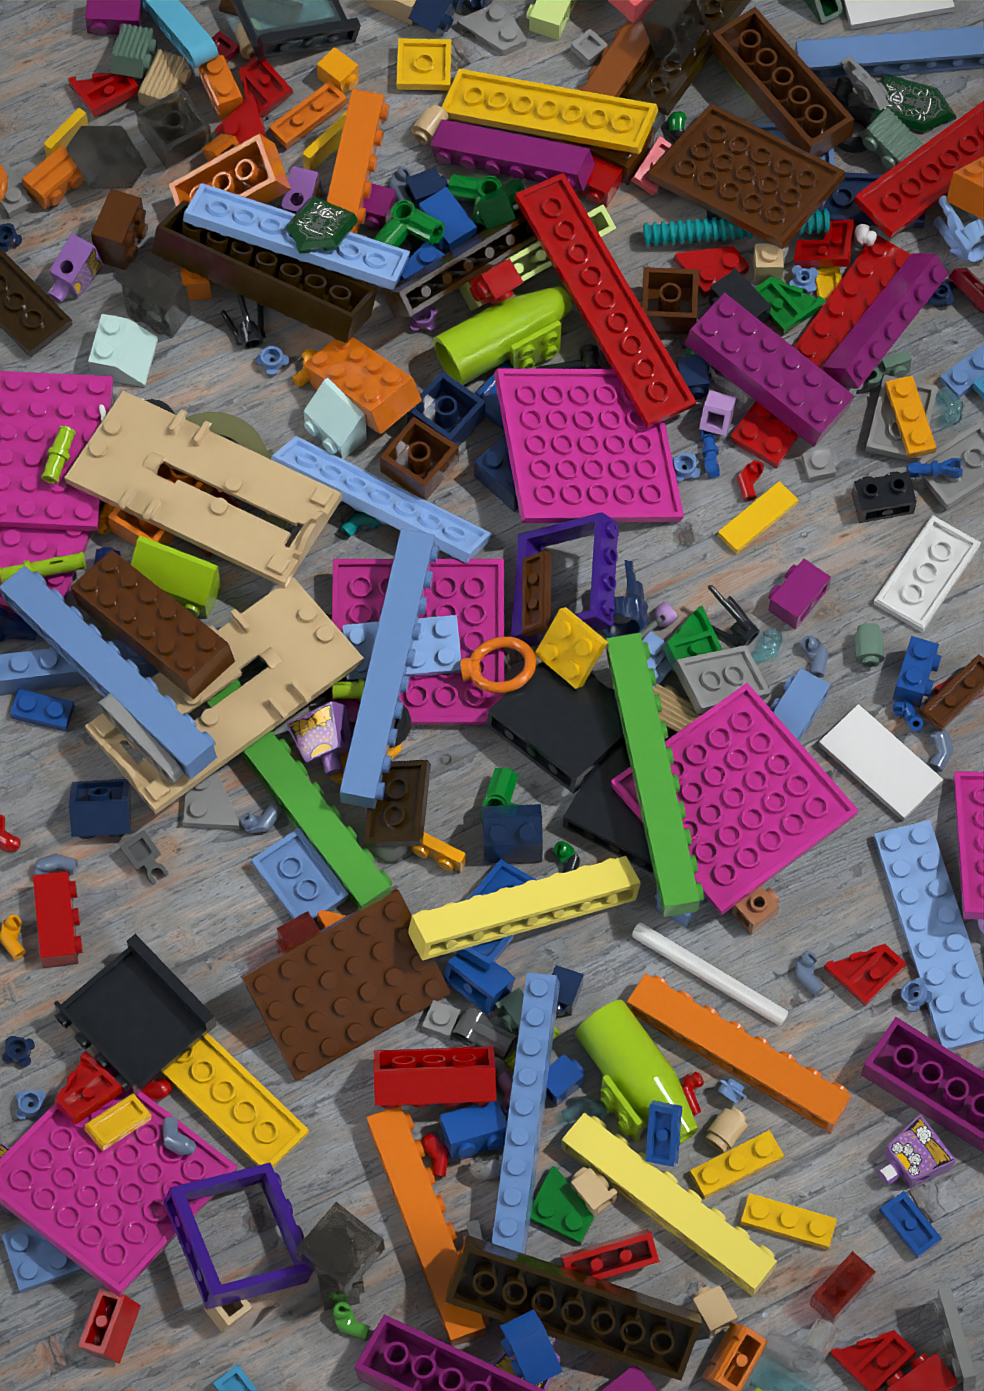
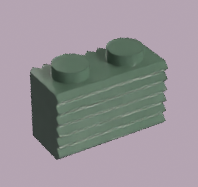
[110,23,157,79]
[859,108,924,170]

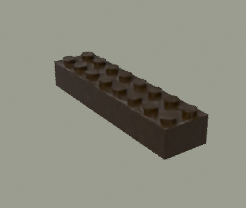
[152,201,377,343]
[445,1235,702,1381]

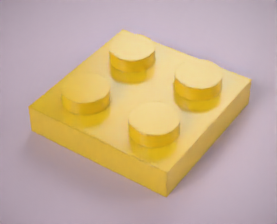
[397,38,452,91]
[535,607,608,689]

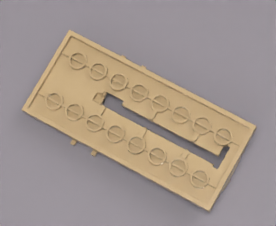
[65,390,342,588]
[85,577,364,814]

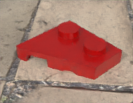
[239,56,294,118]
[68,72,140,117]
[824,944,907,1007]
[830,1330,916,1391]

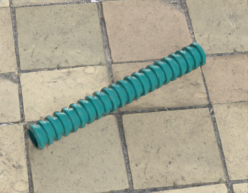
[643,208,830,247]

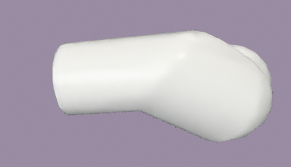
[853,224,877,248]

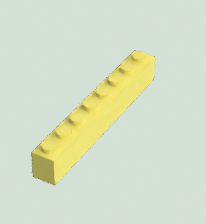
[408,856,641,961]
[561,1113,777,1297]

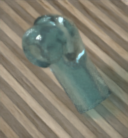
[936,386,964,425]
[750,628,783,665]
[561,1098,607,1124]

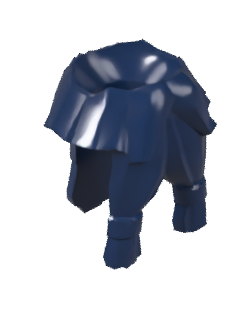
[600,560,651,638]

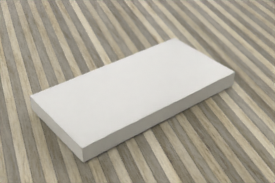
[842,0,955,30]
[874,515,981,633]
[818,704,943,821]

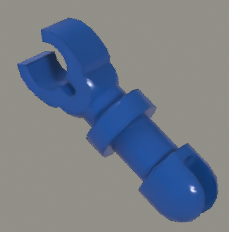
[701,430,720,478]
[907,458,963,478]

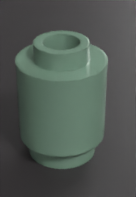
[854,623,885,668]

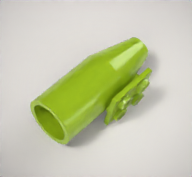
[433,286,572,385]
[574,999,698,1145]

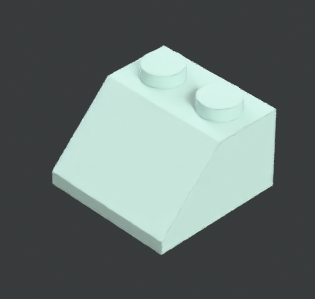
[88,314,158,387]
[304,378,367,459]

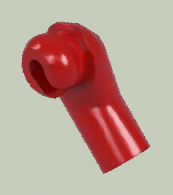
[737,460,764,502]
[0,815,21,852]
[681,1072,704,1115]
[141,1079,172,1101]
[420,1134,449,1177]

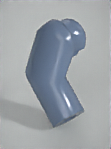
[801,635,829,678]

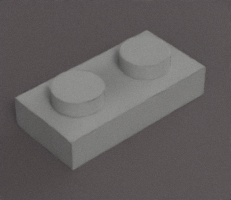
[0,161,33,219]

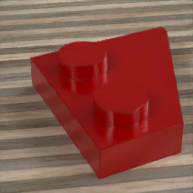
[214,93,268,144]
[674,246,749,298]
[55,1051,122,1125]

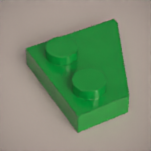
[755,276,826,334]
[662,606,723,672]
[530,1166,594,1246]

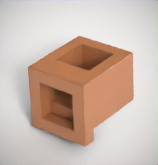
[732,886,779,935]

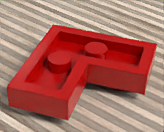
[794,219,855,268]

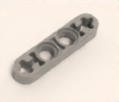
[97,694,184,784]

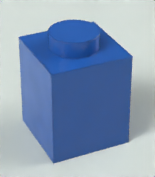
[546,1054,584,1107]

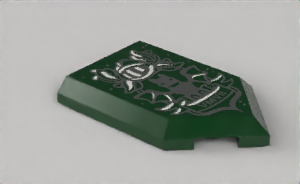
[873,74,957,134]
[285,197,358,254]

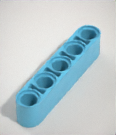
[142,0,219,68]

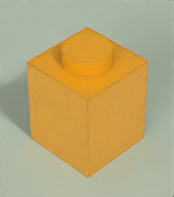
[317,47,359,94]

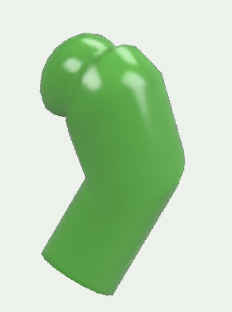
[332,1301,371,1340]

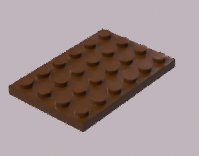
[648,103,845,249]
[240,889,451,1081]

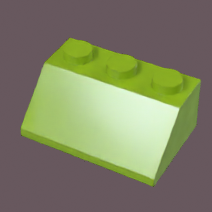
[131,536,221,618]

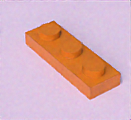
[269,81,348,149]

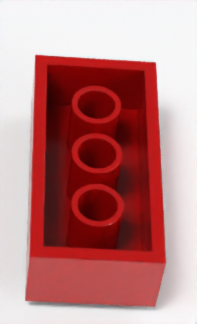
[373,1046,496,1109]

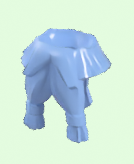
[933,195,984,262]

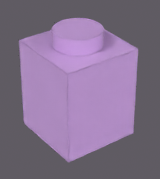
[699,390,737,436]

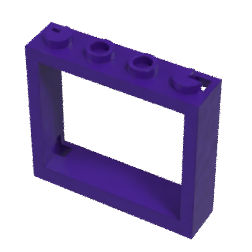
[511,512,619,647]
[163,1162,315,1310]

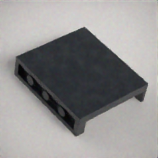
[486,661,625,794]
[563,739,654,875]
[54,933,216,1095]

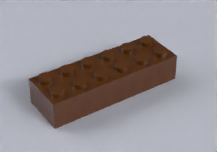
[711,7,854,157]
[70,550,235,700]

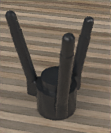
[221,294,266,349]
[708,585,760,647]

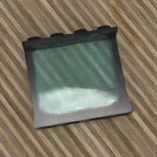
[231,0,361,60]

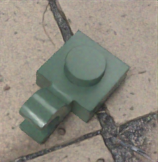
[868,350,912,389]

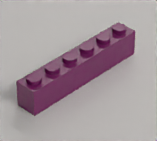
[430,119,595,191]
[822,253,948,389]

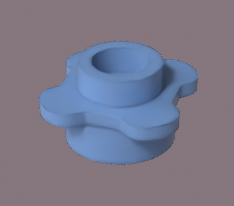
[789,265,818,293]
[256,345,289,376]
[672,453,700,482]
[900,978,933,1012]
[717,1078,747,1104]
[16,1090,46,1120]

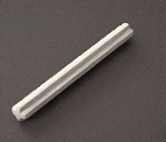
[632,923,788,1026]

